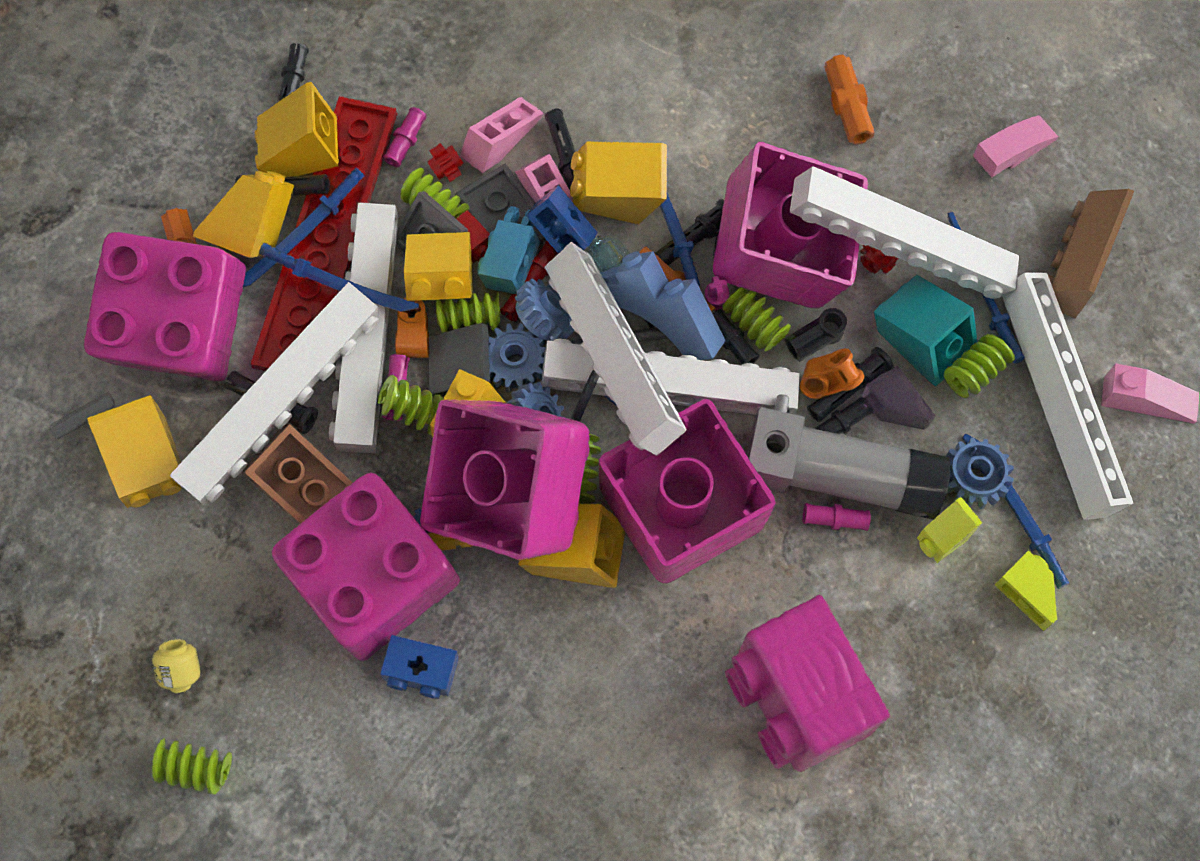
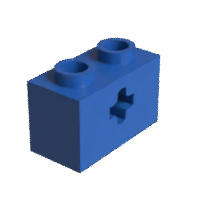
[526,185,598,254]
[380,635,459,699]

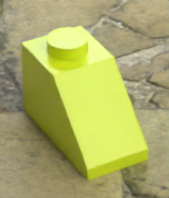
[917,497,982,563]
[995,550,1057,631]

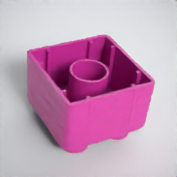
[713,142,868,309]
[84,232,246,381]
[598,399,776,584]
[420,400,589,560]
[272,473,460,661]
[725,594,890,772]

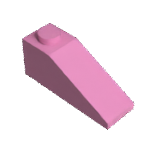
[460,97,543,173]
[515,154,582,213]
[1101,363,1199,424]

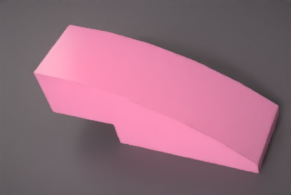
[973,115,1058,178]

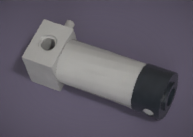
[746,394,950,520]

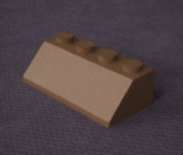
[1048,189,1134,319]

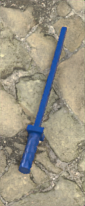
[243,168,364,287]
[659,194,700,286]
[947,212,1025,364]
[259,243,419,312]
[962,434,1070,589]

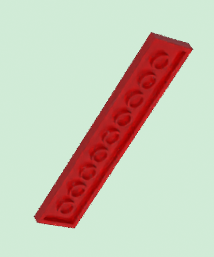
[250,96,398,372]

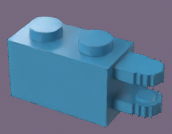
[477,206,540,295]

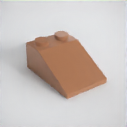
[241,424,353,524]

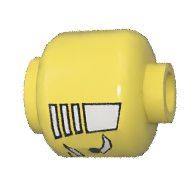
[152,639,200,693]

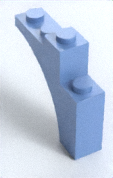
[600,251,725,360]

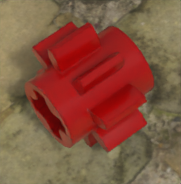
[427,143,464,182]
[860,245,898,274]

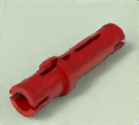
[500,240,558,322]

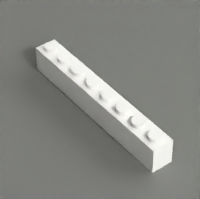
[790,166,1019,298]
[329,203,399,453]
[545,242,687,456]
[1002,273,1134,520]
[169,282,379,506]
[541,339,800,415]

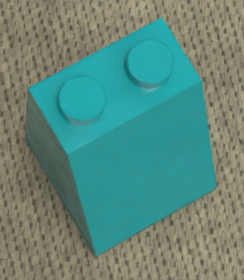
[874,274,978,386]

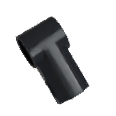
[785,308,847,362]

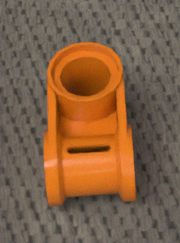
[395,297,429,358]
[800,348,865,399]

